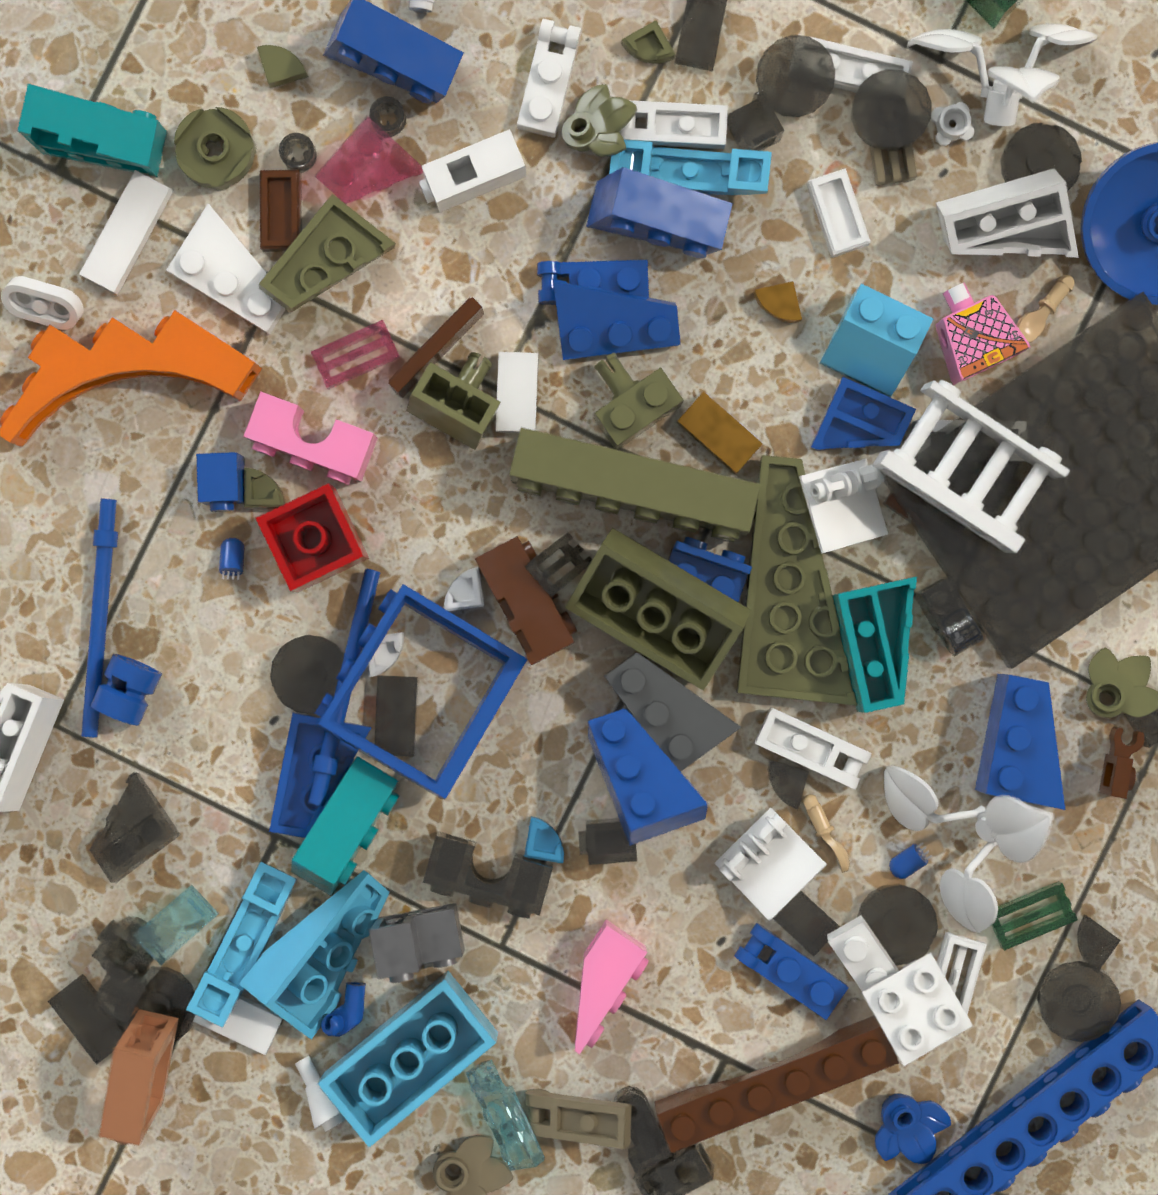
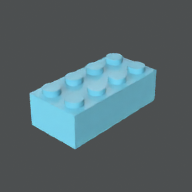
[318,971,498,1148]

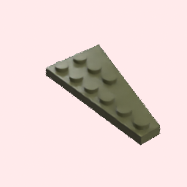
[736,455,857,706]

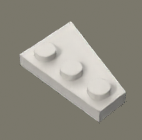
[166,203,286,335]

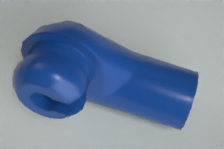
[321,982,366,1037]

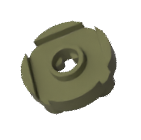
[174,107,257,191]

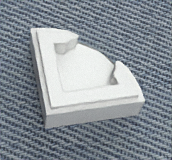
[444,567,485,611]
[367,632,404,677]

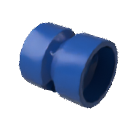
[90,654,162,726]

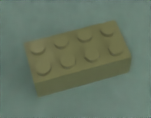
[565,528,751,691]

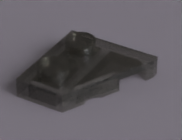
[89,772,181,883]

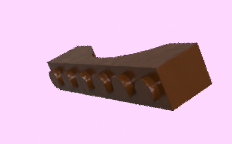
[654,1016,899,1153]

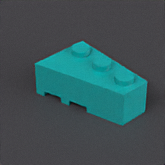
[18,83,167,177]
[832,576,917,713]
[291,756,400,896]

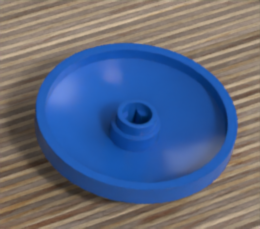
[1081,142,1158,305]

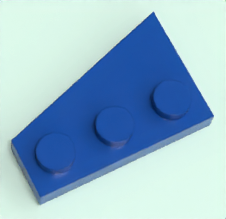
[269,712,372,838]

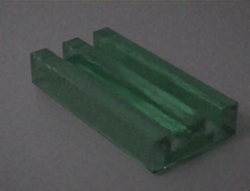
[992,881,1078,951]

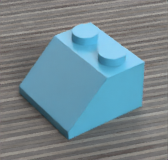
[820,283,934,397]

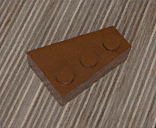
[475,536,578,665]

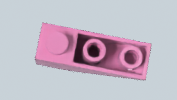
[575,919,649,1054]

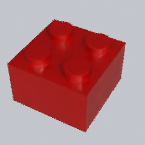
[255,483,369,593]

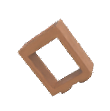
[99,1009,178,1146]

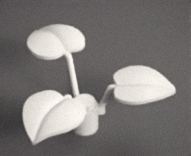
[907,24,1098,126]
[884,765,1053,933]

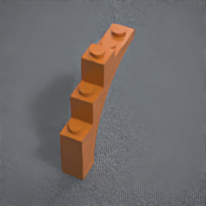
[0,310,262,447]

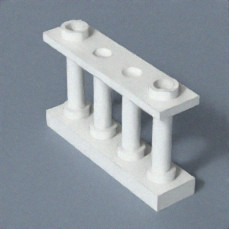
[872,380,1070,553]

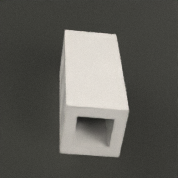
[419,129,526,212]

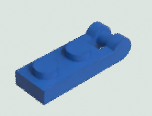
[537,260,649,305]
[734,923,849,1020]

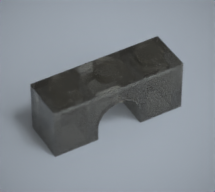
[423,831,553,919]

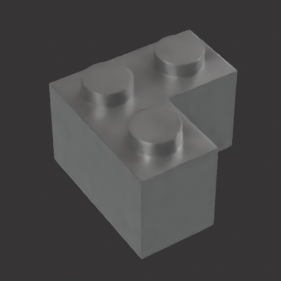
[369,903,465,983]

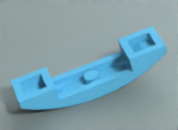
[609,140,772,195]
[186,861,297,1028]

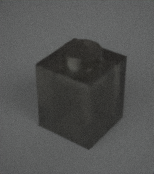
[578,818,637,865]

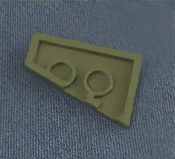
[259,194,396,313]

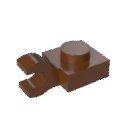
[1099,727,1144,799]

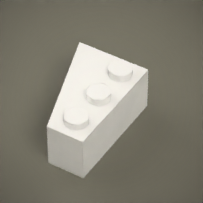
[936,169,1079,258]
[0,683,64,812]

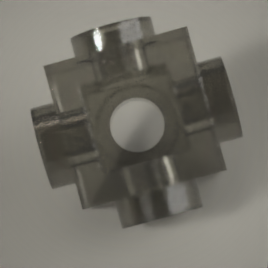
[91,916,160,981]

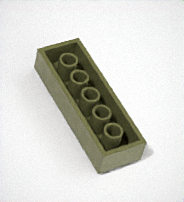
[509,427,761,542]

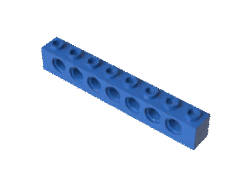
[888,999,1158,1195]

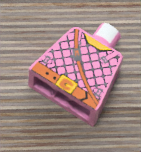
[936,283,1030,385]

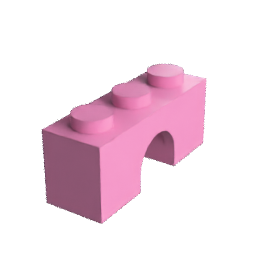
[243,391,378,485]

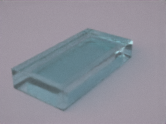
[133,885,219,966]

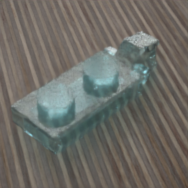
[466,1060,545,1171]

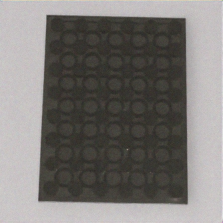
[880,291,1158,669]

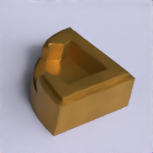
[753,281,802,323]

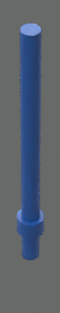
[81,498,118,737]
[308,569,380,806]

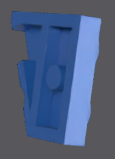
[810,377,916,450]

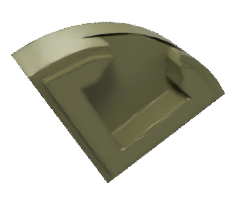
[622,20,675,64]
[257,45,308,88]
[244,468,286,508]

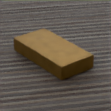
[677,391,763,475]

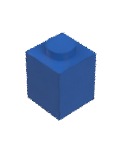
[196,452,245,512]

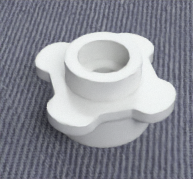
[930,102,974,146]

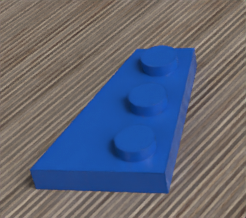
[553,279,681,360]

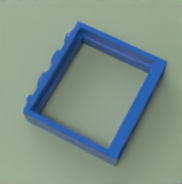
[314,584,528,799]

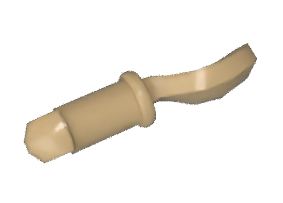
[1016,275,1075,343]
[803,794,850,873]

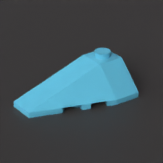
[239,870,390,1039]

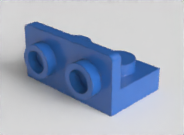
[668,537,752,602]

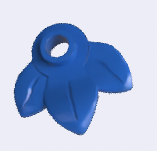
[875,1093,951,1164]

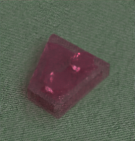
[315,115,423,204]

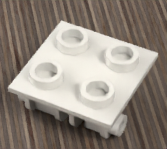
[799,459,888,554]
[715,808,827,921]
[862,953,973,1066]

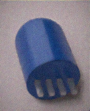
[219,538,245,580]
[889,842,932,879]

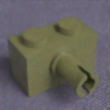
[406,352,501,450]
[594,352,684,450]

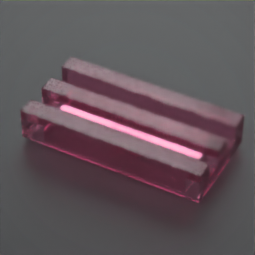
[311,320,400,390]

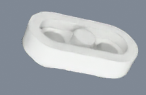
[1,276,84,330]

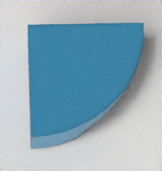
[524,816,564,863]

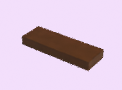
[388,297,484,398]

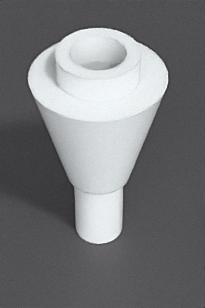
[295,1056,346,1132]

